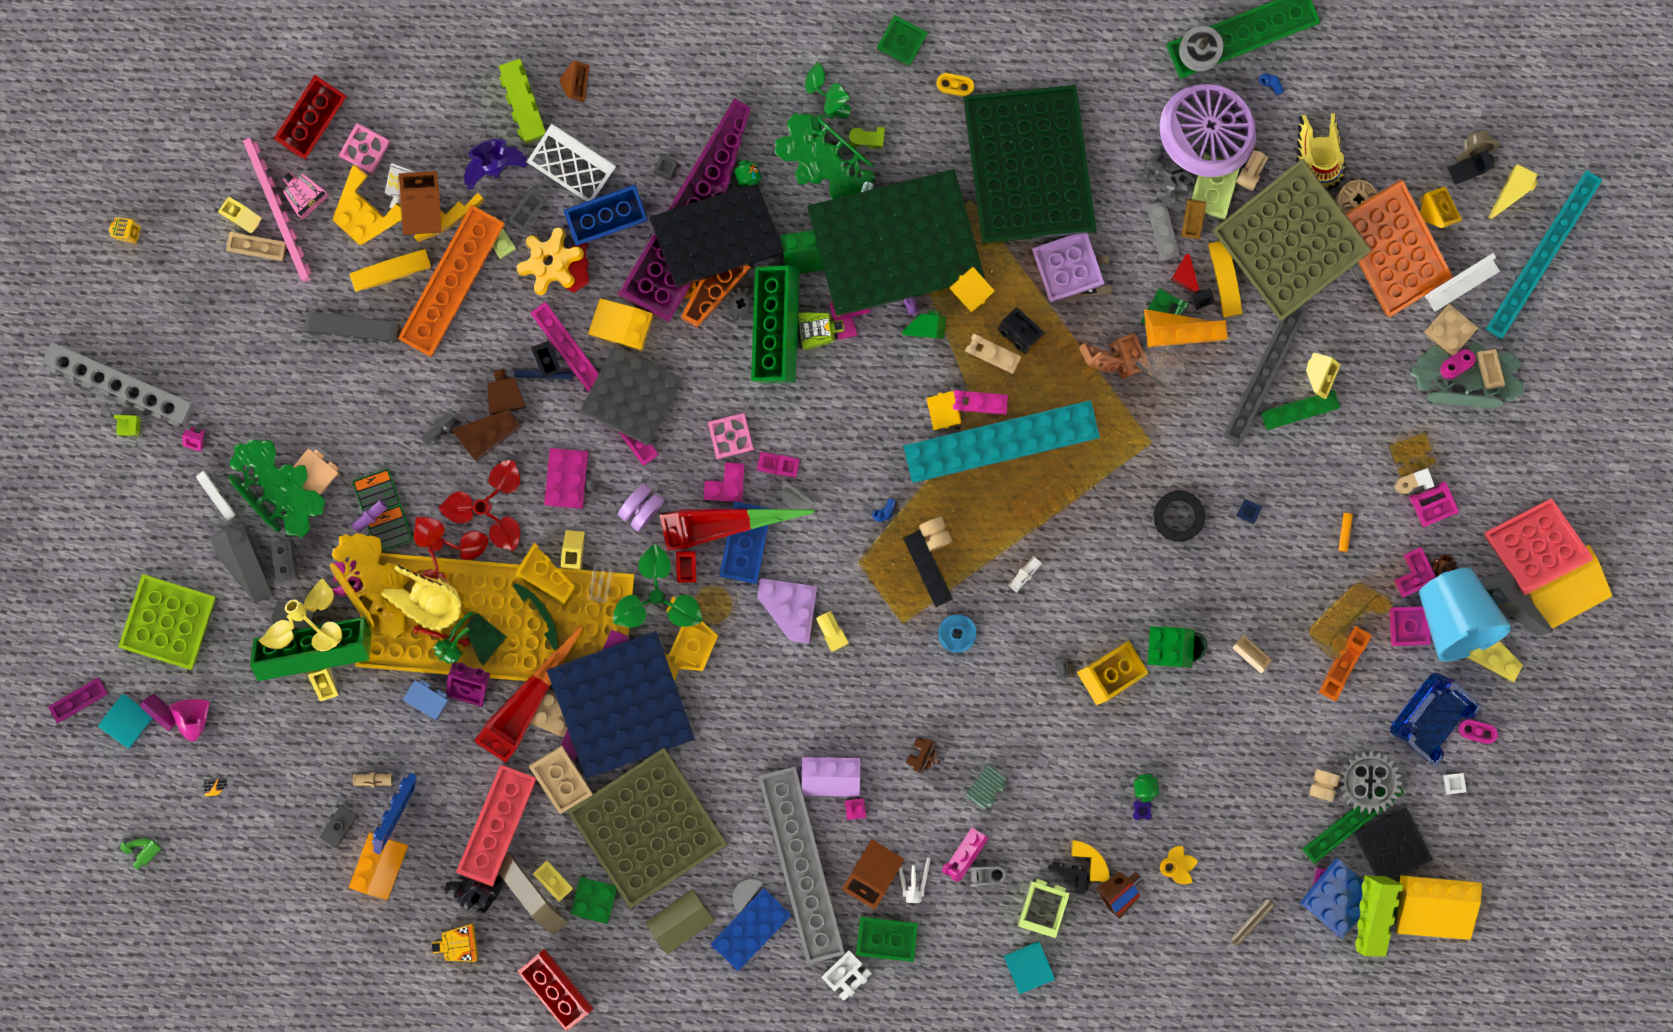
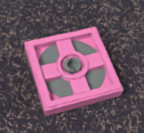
[338,123,391,175]
[708,413,754,459]

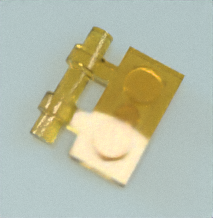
[1388,433,1436,476]

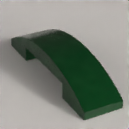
[513,583,559,650]

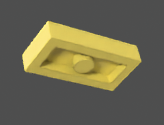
[533,860,574,902]

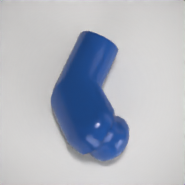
[872,498,897,522]

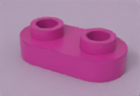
[1440,349,1476,380]
[1458,720,1498,744]

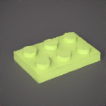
[1191,154,1240,220]

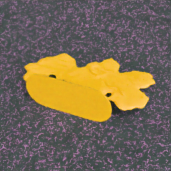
[330,533,410,638]

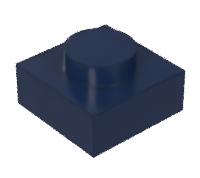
[1236,499,1262,525]

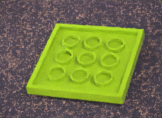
[118,574,217,670]

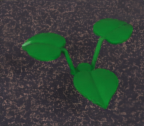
[805,62,851,138]
[613,545,703,628]

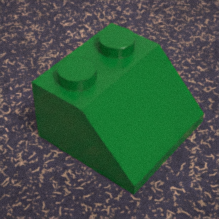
[780,230,824,274]

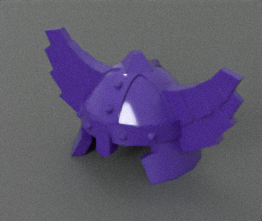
[463,139,528,190]

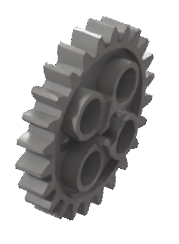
[1339,751,1402,814]

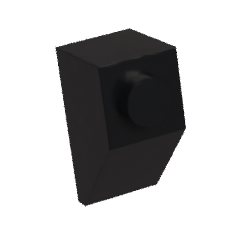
[531,341,561,378]

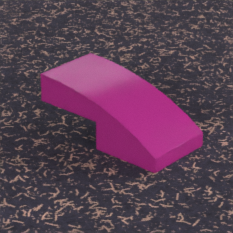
[756,452,800,478]

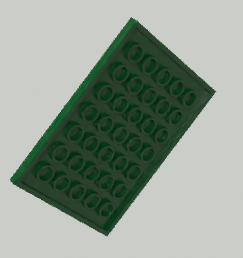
[963,85,1096,244]
[807,169,985,317]

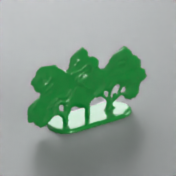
[774,113,875,199]
[228,440,325,538]

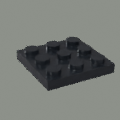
[1354,808,1433,880]

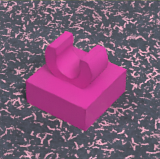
[182,426,204,452]
[845,798,866,820]

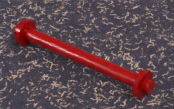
[413,624,469,647]

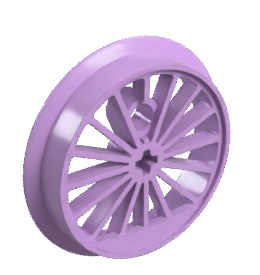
[1160,84,1256,177]

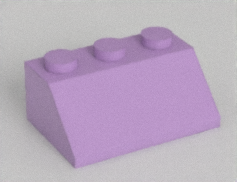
[802,757,860,797]

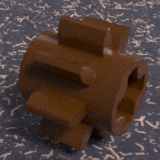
[1432,554,1457,576]

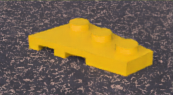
[515,542,575,604]

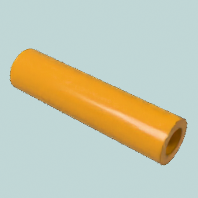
[1338,513,1353,552]

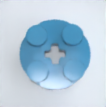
[938,615,976,653]

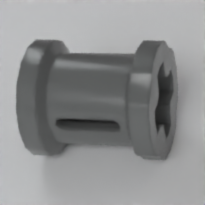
[1053,658,1074,680]

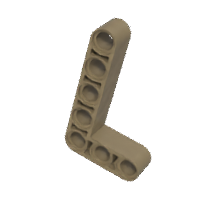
[499,852,569,935]

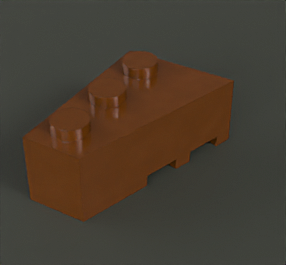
[452,409,522,462]

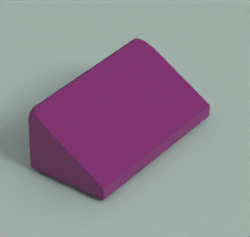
[140,693,176,732]

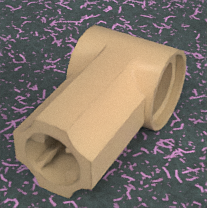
[1236,150,1268,191]

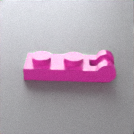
[953,390,1008,415]
[942,827,989,882]

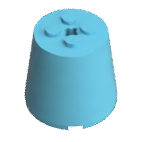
[1419,568,1511,662]

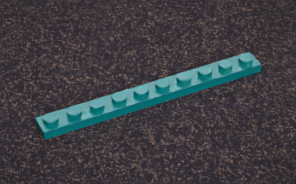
[1485,170,1602,340]

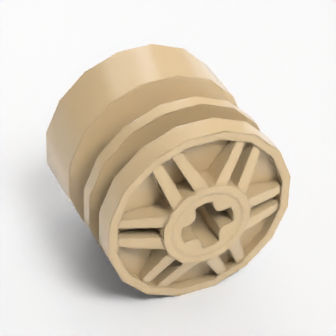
[1334,180,1377,213]

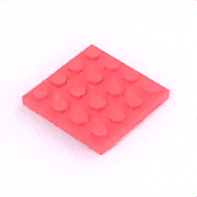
[1484,498,1593,596]

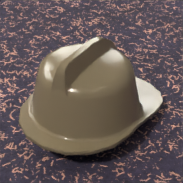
[1456,130,1500,162]

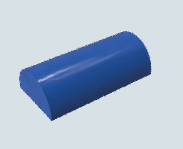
[563,185,648,246]

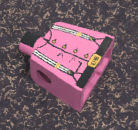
[282,172,329,220]

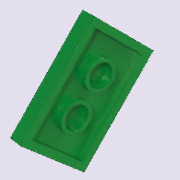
[856,916,918,962]

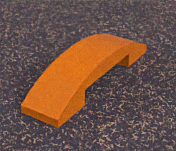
[1319,626,1372,702]

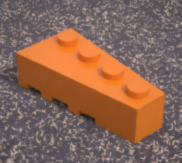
[681,265,751,328]

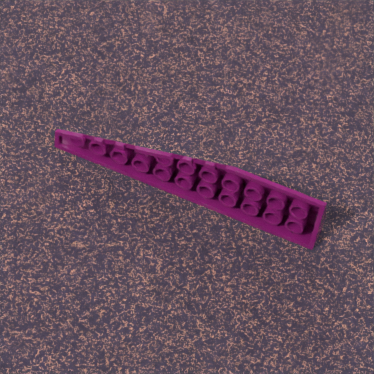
[617,98,751,322]

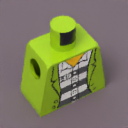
[798,313,844,351]

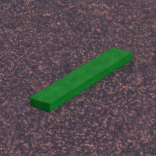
[1302,787,1405,864]

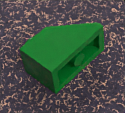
[902,310,946,339]

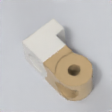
[1395,468,1434,494]

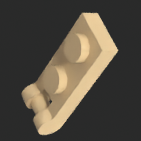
[965,334,1022,374]

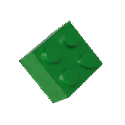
[1147,626,1195,668]

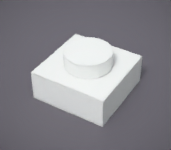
[1443,773,1466,795]

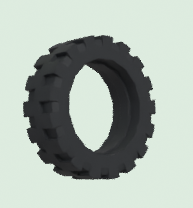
[1153,490,1205,542]

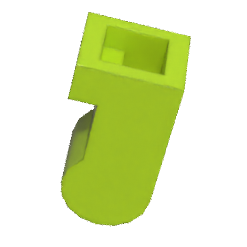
[849,127,885,149]

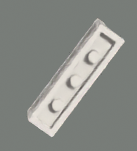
[1425,253,1500,312]

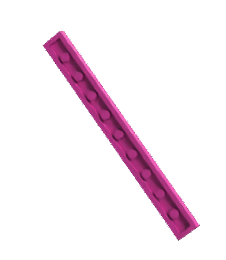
[530,302,659,466]

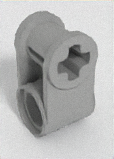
[968,866,1006,887]

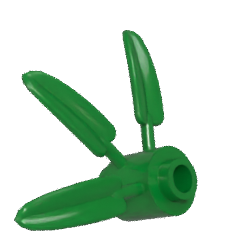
[433,612,474,664]

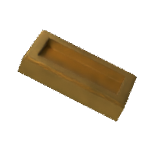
[1181,199,1206,240]

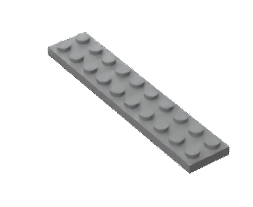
[758,766,845,964]

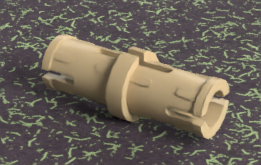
[353,772,394,788]

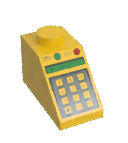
[109,218,141,244]

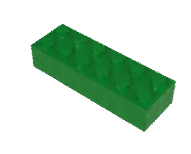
[751,266,800,384]
[250,617,372,681]

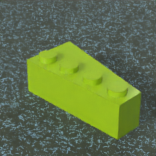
[499,59,548,145]
[1355,875,1403,957]

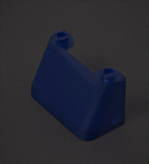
[1390,673,1482,767]

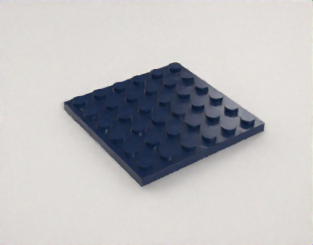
[547,631,695,779]

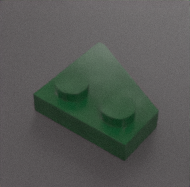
[464,613,507,666]

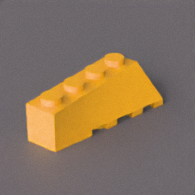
[1144,309,1228,348]

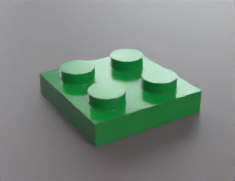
[876,15,928,67]
[570,876,617,924]

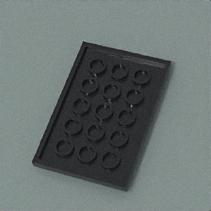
[650,183,784,288]

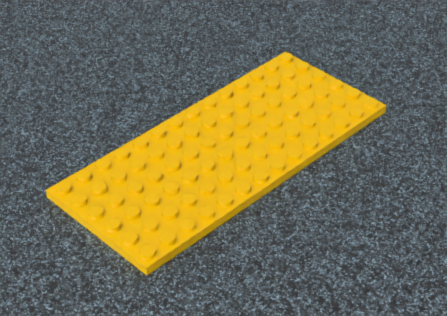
[355,553,635,681]

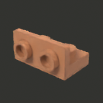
[1109,333,1150,379]
[1079,343,1123,373]

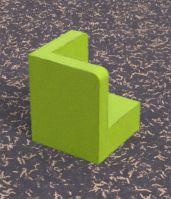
[114,415,141,436]

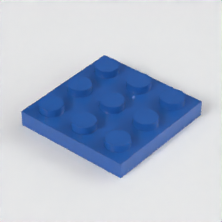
[1300,858,1363,939]

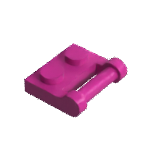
[1409,481,1459,527]

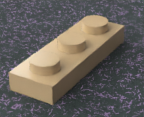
[226,232,287,262]

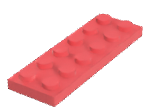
[456,765,537,887]

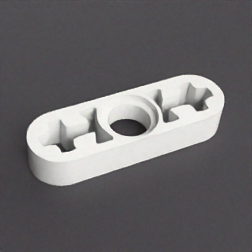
[196,470,236,521]

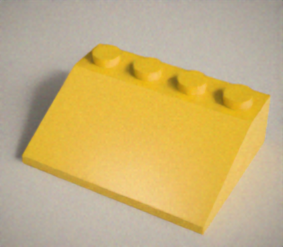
[1527,544,1612,629]
[1396,875,1482,940]

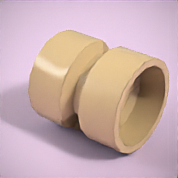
[919,516,952,551]
[1309,769,1340,802]

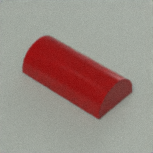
[273,75,347,160]
[517,949,594,1032]

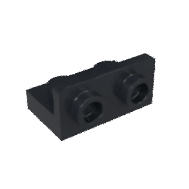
[998,307,1045,354]

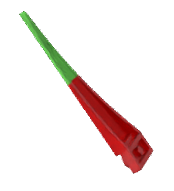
[660,509,815,551]

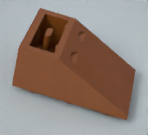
[397,171,442,235]
[842,839,905,910]

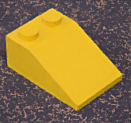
[588,298,654,352]
[1077,641,1149,705]

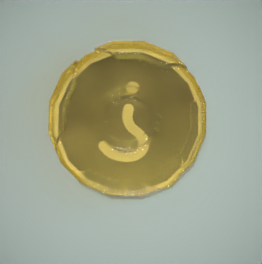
[695,586,732,624]

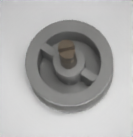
[1179,26,1223,71]

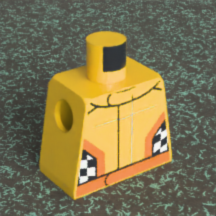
[432,923,478,962]

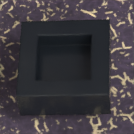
[1193,288,1214,310]

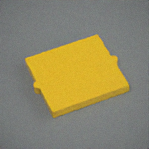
[949,267,995,312]
[926,391,962,431]

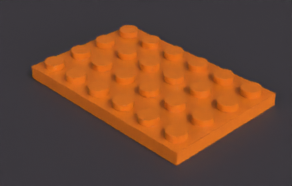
[1345,179,1453,318]

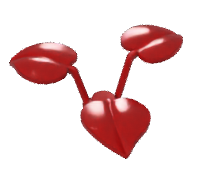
[438,460,521,551]
[414,517,489,579]

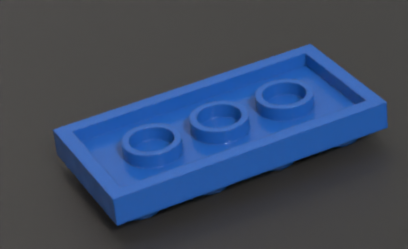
[719,501,771,584]
[372,773,417,855]
[710,888,792,971]

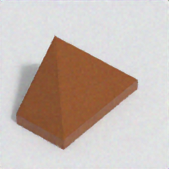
[559,60,590,102]

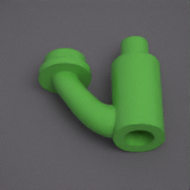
[120,838,162,869]

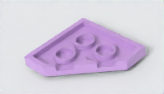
[758,578,817,644]

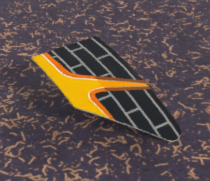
[204,778,227,797]

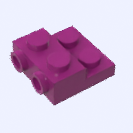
[446,663,490,707]

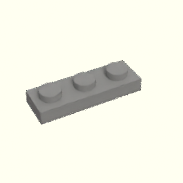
[1147,202,1180,261]

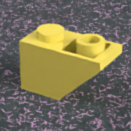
[561,530,585,570]

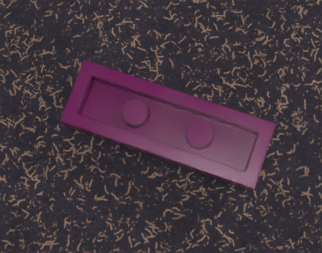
[48,677,109,723]

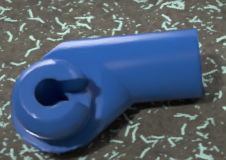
[1259,73,1285,96]

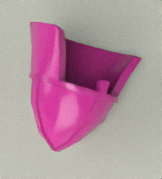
[169,699,210,742]

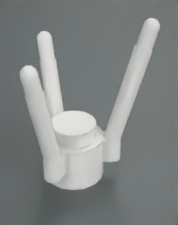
[898,857,931,903]

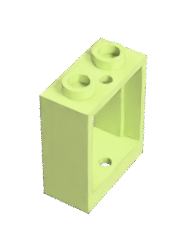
[1018,879,1070,938]

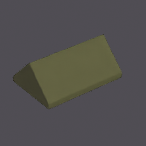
[645,889,715,954]

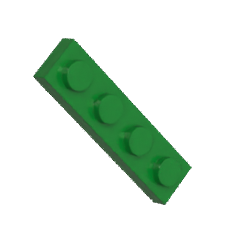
[1261,390,1340,431]

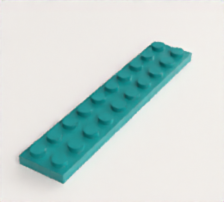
[903,400,1100,483]

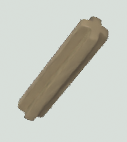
[1230,899,1275,946]

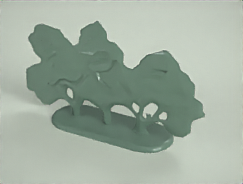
[1410,342,1523,409]

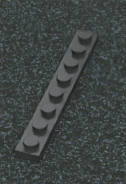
[1223,306,1308,445]

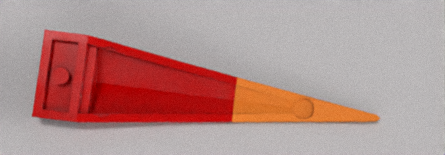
[474,626,582,763]

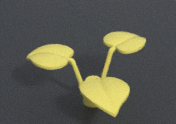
[259,578,342,651]

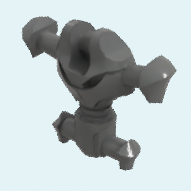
[1139,150,1199,208]

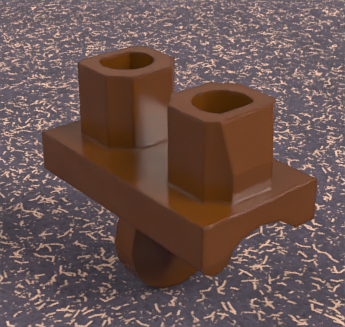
[906,738,941,774]

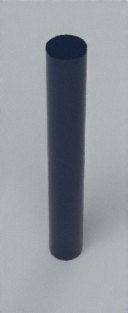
[514,370,572,379]

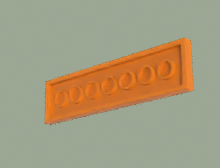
[397,205,505,357]

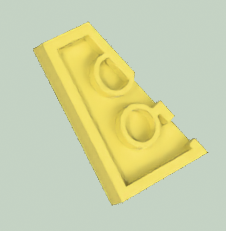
[1466,641,1523,682]

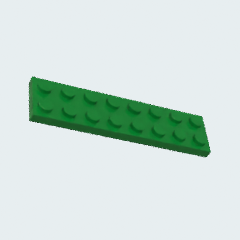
[1165,0,1321,80]

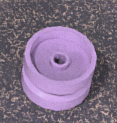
[617,483,665,532]

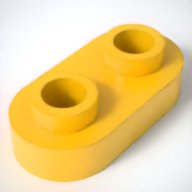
[936,73,974,97]

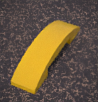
[1208,241,1242,318]

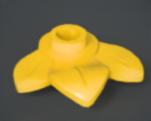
[1160,846,1198,884]

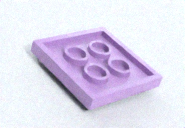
[1032,233,1105,303]

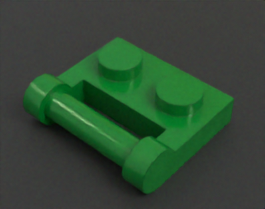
[1140,288,1189,324]

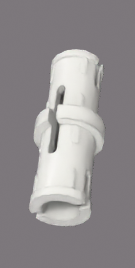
[1008,556,1042,593]

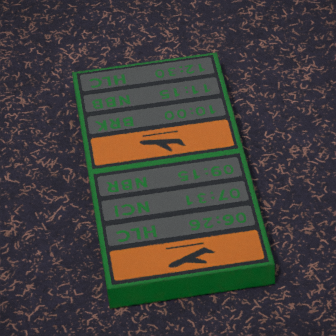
[352,468,414,552]

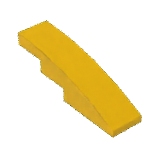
[414,193,485,242]
[349,249,431,292]

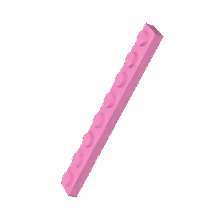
[243,138,312,282]

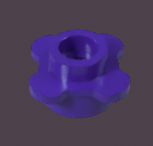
[1133,801,1152,820]

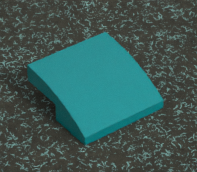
[98,694,153,750]
[1004,941,1055,995]

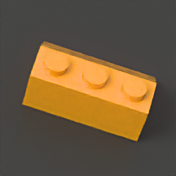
[348,832,408,900]

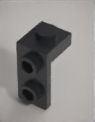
[1448,150,1495,185]
[1047,862,1089,895]

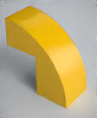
[1071,840,1110,882]

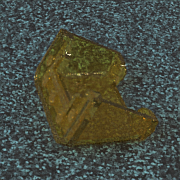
[1309,582,1394,659]

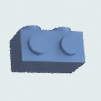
[403,679,450,720]

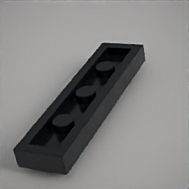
[903,530,953,608]

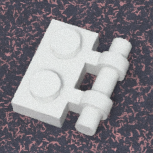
[821,950,872,1000]

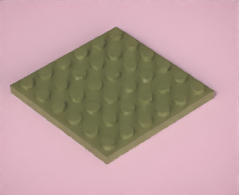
[1212,159,1373,321]
[567,748,728,909]

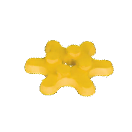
[517,228,584,295]

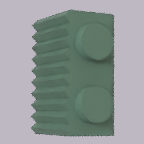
[965,764,1008,809]

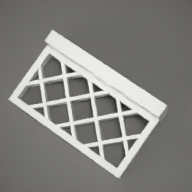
[527,123,616,202]

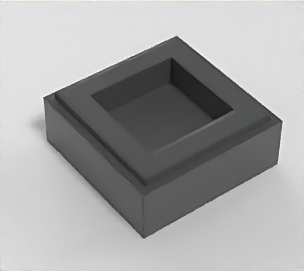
[653,155,678,180]

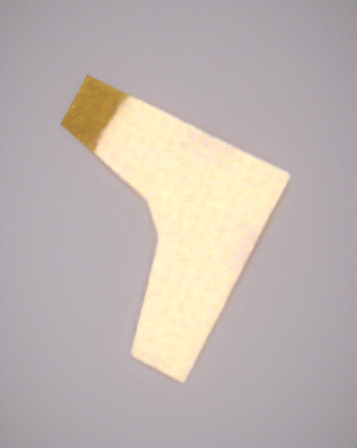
[858,199,1152,625]

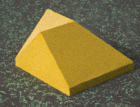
[1419,186,1462,228]

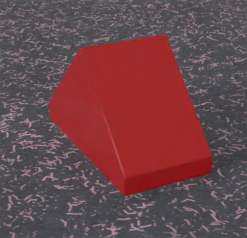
[1171,253,1199,294]
[676,551,696,583]

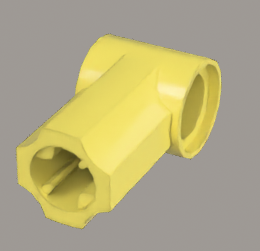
[816,611,849,652]

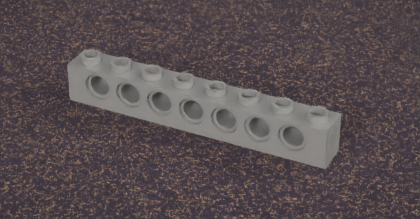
[42,342,195,427]

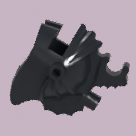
[445,875,504,914]

